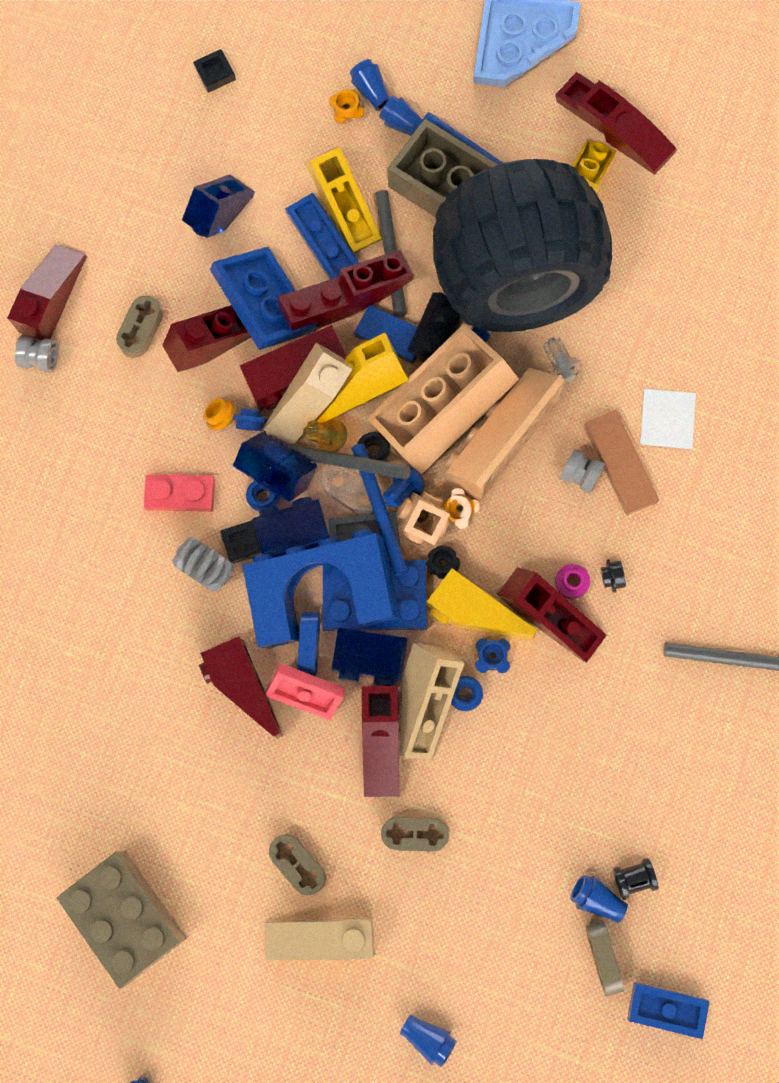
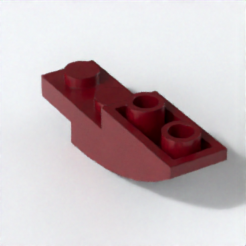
[555,72,677,175]
[277,250,414,331]

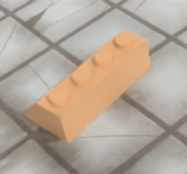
[367,323,519,474]
[445,367,565,503]

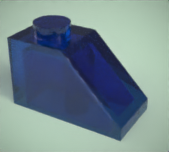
[182,174,255,238]

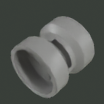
[15,335,59,373]
[559,449,605,494]

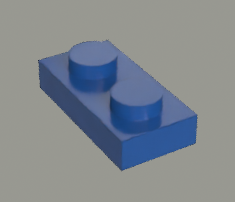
[627,982,709,1039]

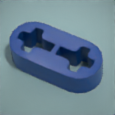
[297,612,320,676]

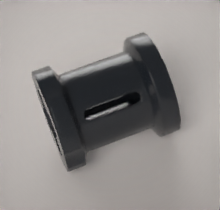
[613,858,659,900]

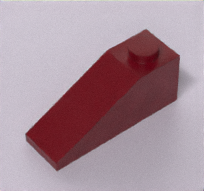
[7,244,87,341]
[497,567,607,663]
[199,636,284,739]

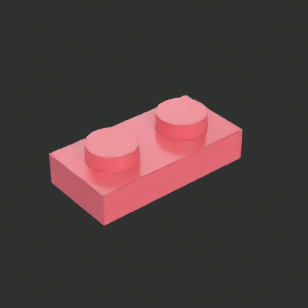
[144,475,215,512]
[265,663,345,720]

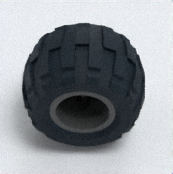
[433,159,612,332]

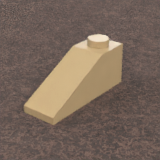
[263,342,352,445]
[400,643,465,760]
[265,917,375,960]

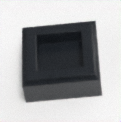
[193,49,236,93]
[220,520,264,564]

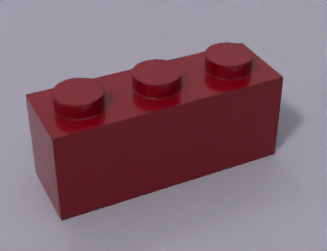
[239,325,347,410]

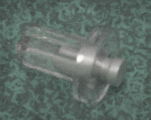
[543,337,582,383]

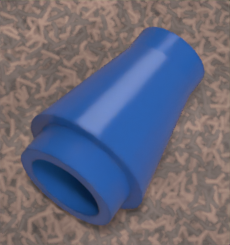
[350,59,390,111]
[379,95,423,136]
[570,875,628,923]
[400,1014,457,1067]

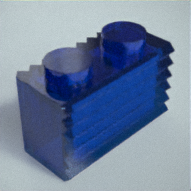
[233,431,317,502]
[252,497,330,557]
[331,628,408,686]

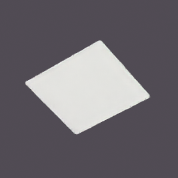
[640,388,696,449]

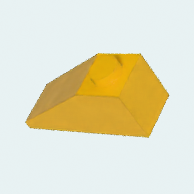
[305,147,382,253]
[427,568,538,641]

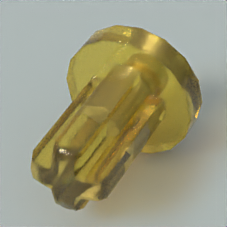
[303,419,348,452]

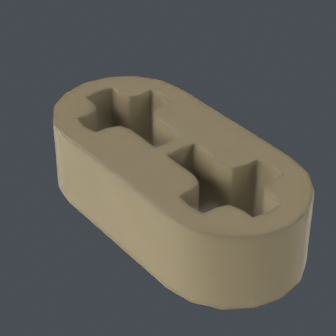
[116,295,163,358]
[381,817,449,852]
[269,834,326,896]
[586,921,624,997]

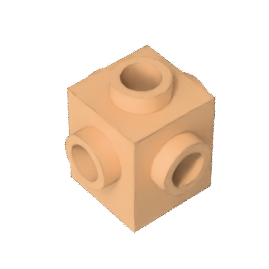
[397,491,450,545]

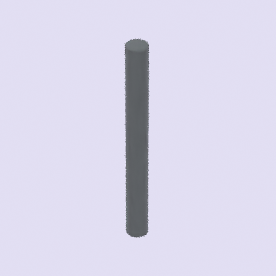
[375,190,407,316]
[288,444,410,479]
[663,643,779,671]

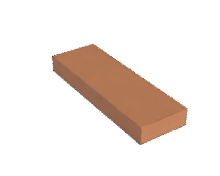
[584,410,659,516]

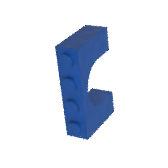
[242,529,400,649]

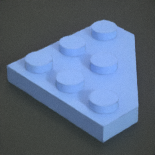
[473,0,581,87]

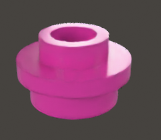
[555,564,590,599]

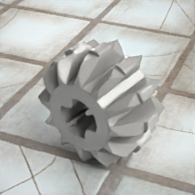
[172,537,234,591]

